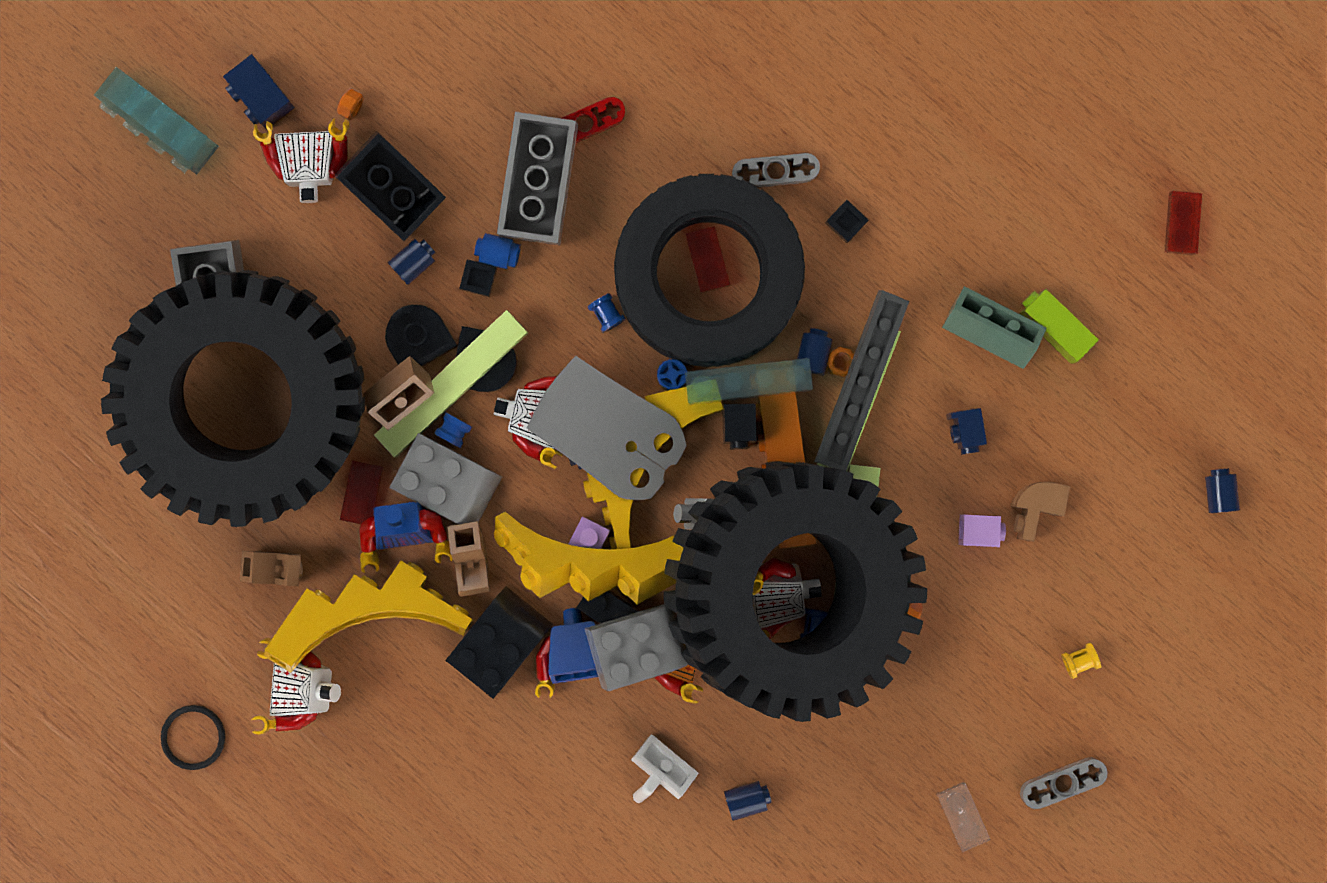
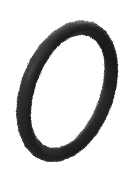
[161,705,225,770]

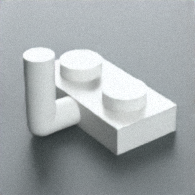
[631,734,699,803]

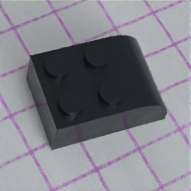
[335,131,446,241]
[445,586,553,699]

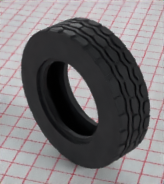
[614,173,805,367]

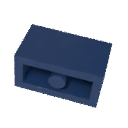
[223,54,295,130]

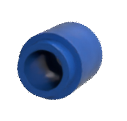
[474,233,521,269]

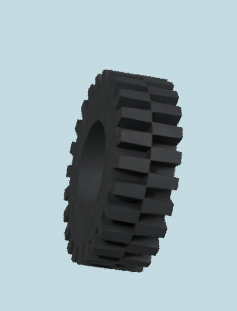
[101,270,365,527]
[664,461,927,722]

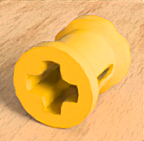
[1061,643,1101,679]

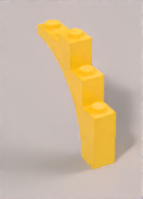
[583,379,723,550]
[494,512,684,604]
[264,561,472,673]

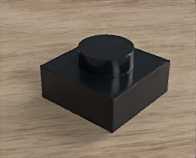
[825,200,869,243]
[459,259,497,298]

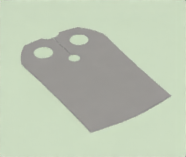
[527,356,687,500]

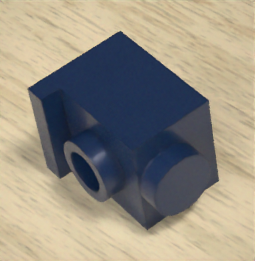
[946,408,987,455]

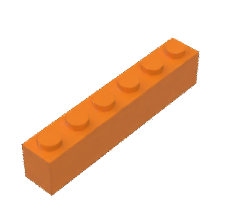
[749,361,816,549]

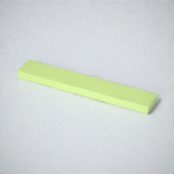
[374,310,528,457]

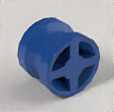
[657,359,687,390]
[434,412,472,448]

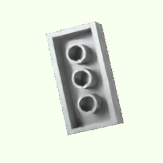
[497,112,578,246]

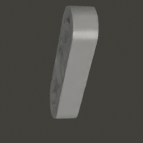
[732,153,820,188]
[1020,757,1108,809]

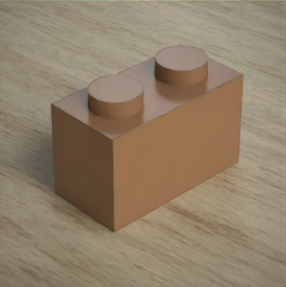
[364,356,434,430]

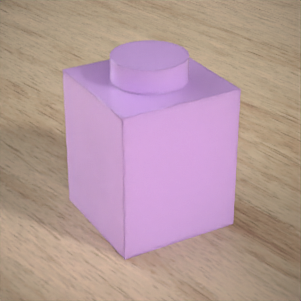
[958,515,1006,547]
[568,517,610,549]

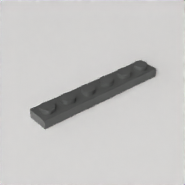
[814,290,909,471]

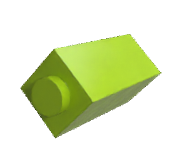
[1019,289,1099,364]

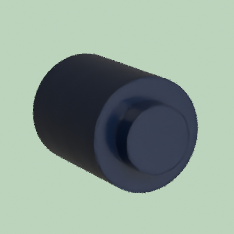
[388,239,436,285]
[795,328,833,375]
[1205,468,1240,513]
[724,781,772,821]

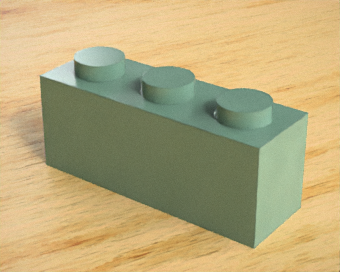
[942,286,1046,369]

